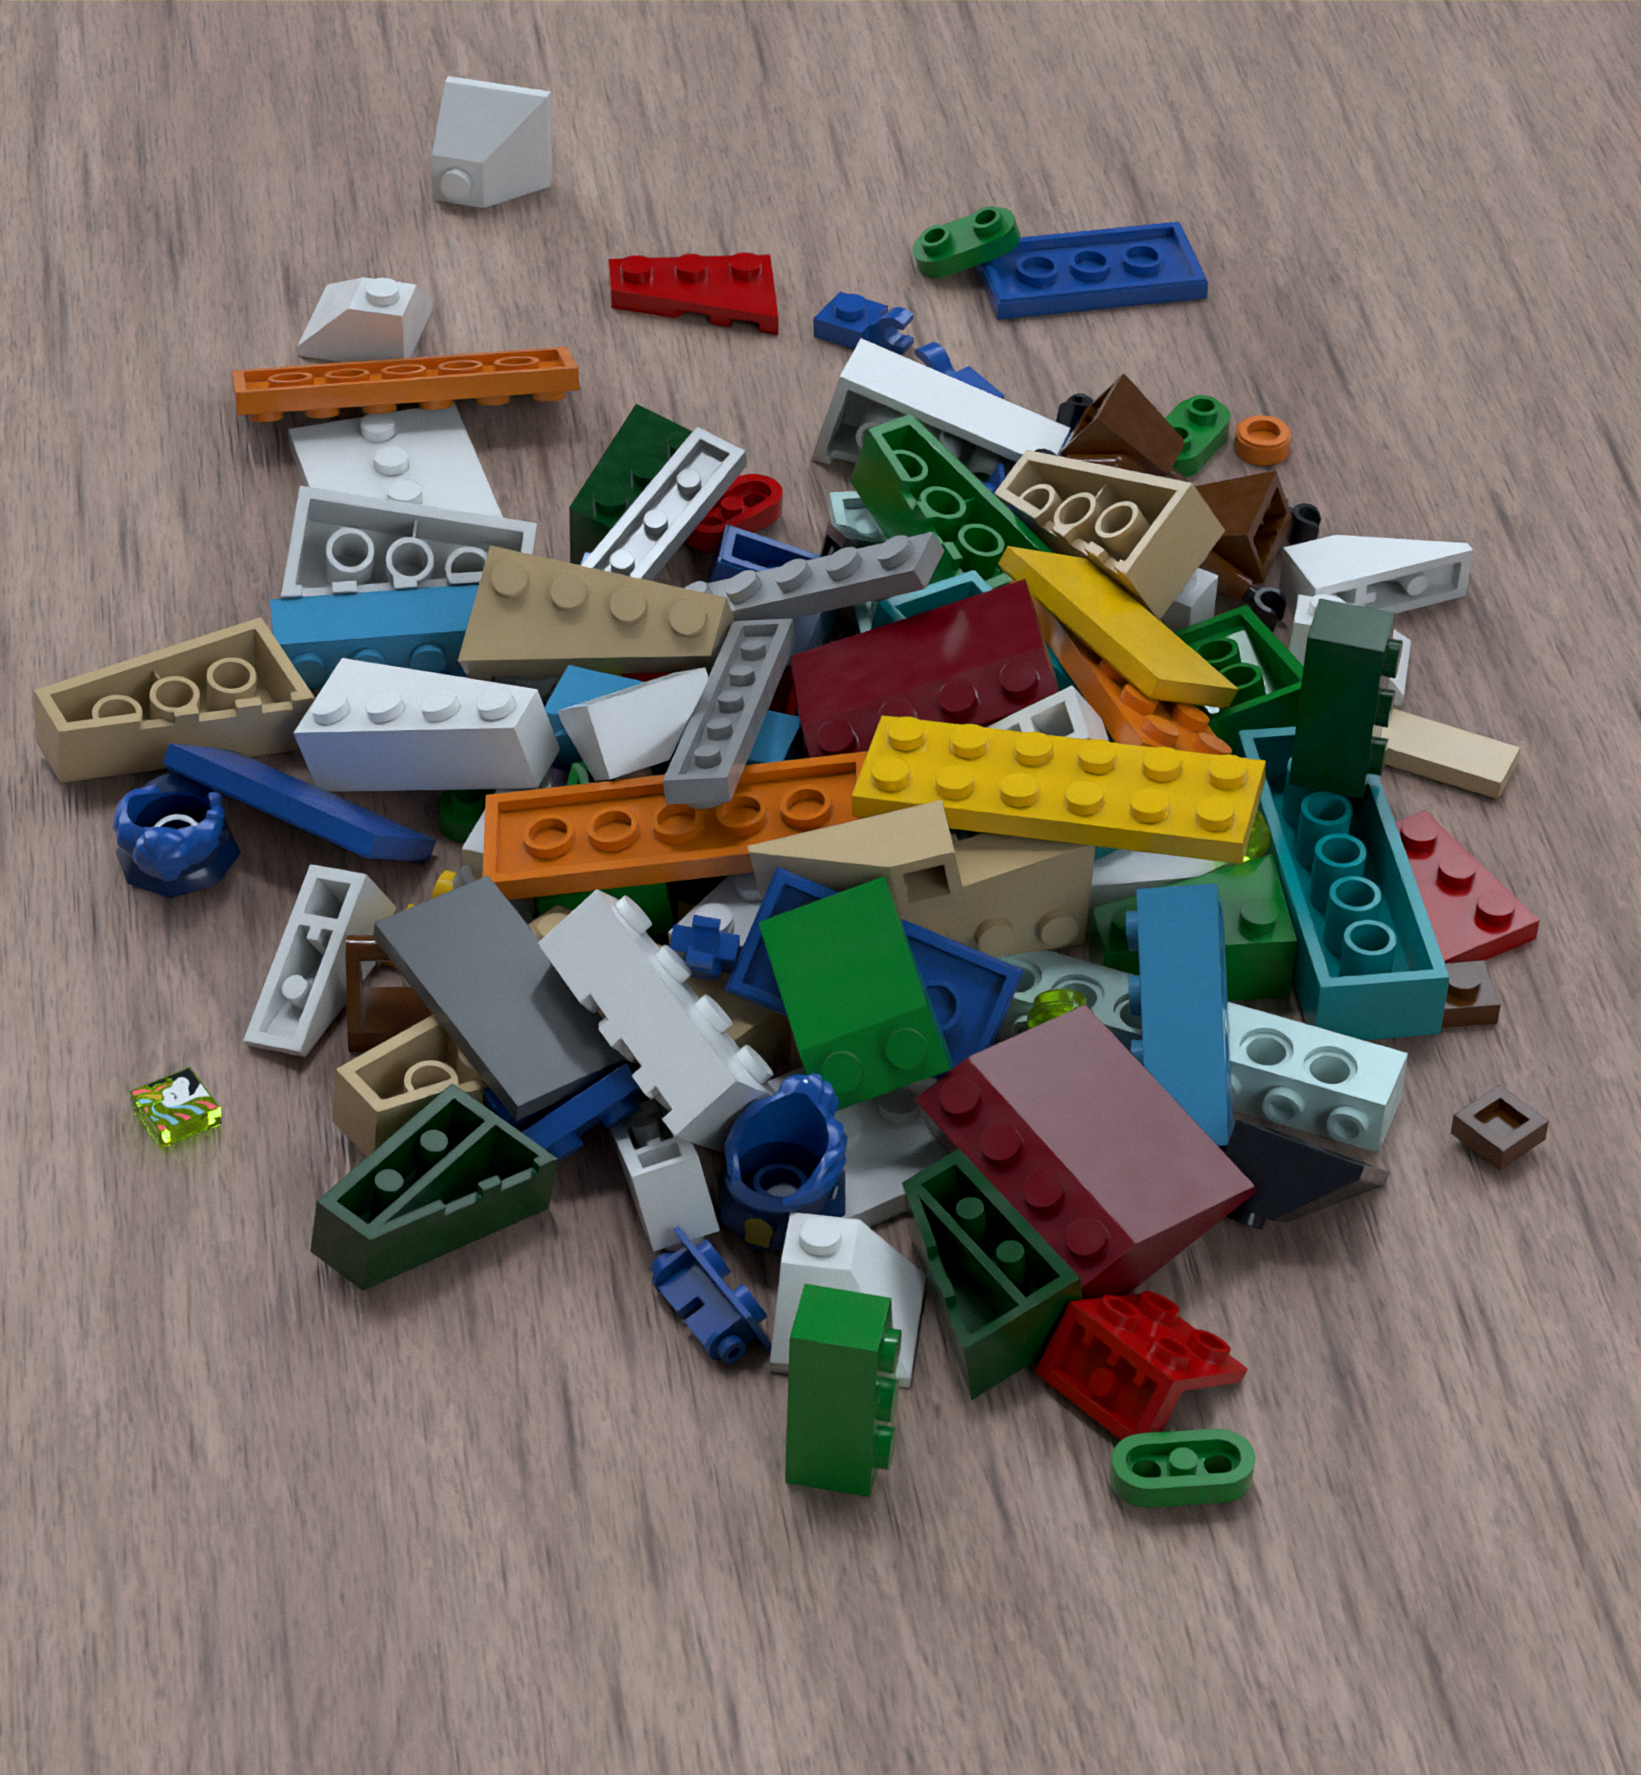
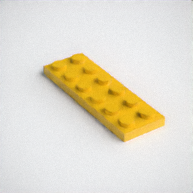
[851,715,1266,864]

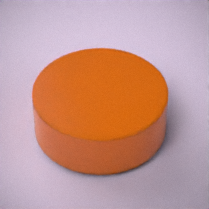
[1234,415,1292,466]

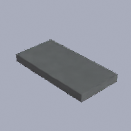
[373,875,631,1121]

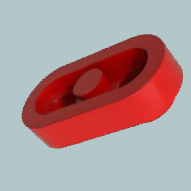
[685,474,783,553]

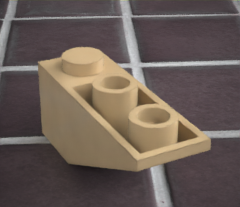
[748,800,966,916]

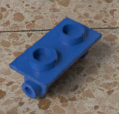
[651,1226,772,1364]

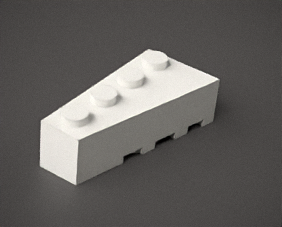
[811,338,1070,483]
[281,486,537,598]
[294,658,560,792]
[538,889,776,1152]

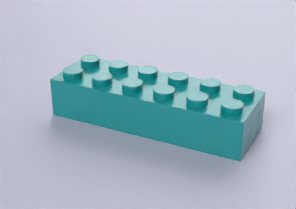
[1235,726,1450,1040]

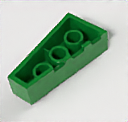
[850,414,1054,589]

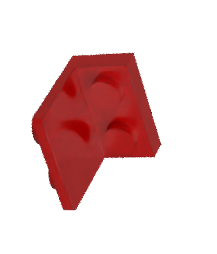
[1035,1291,1248,1440]

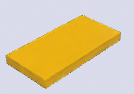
[998,546,1239,708]

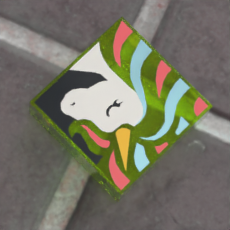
[129,1067,222,1149]

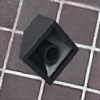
[1225,1119,1390,1230]

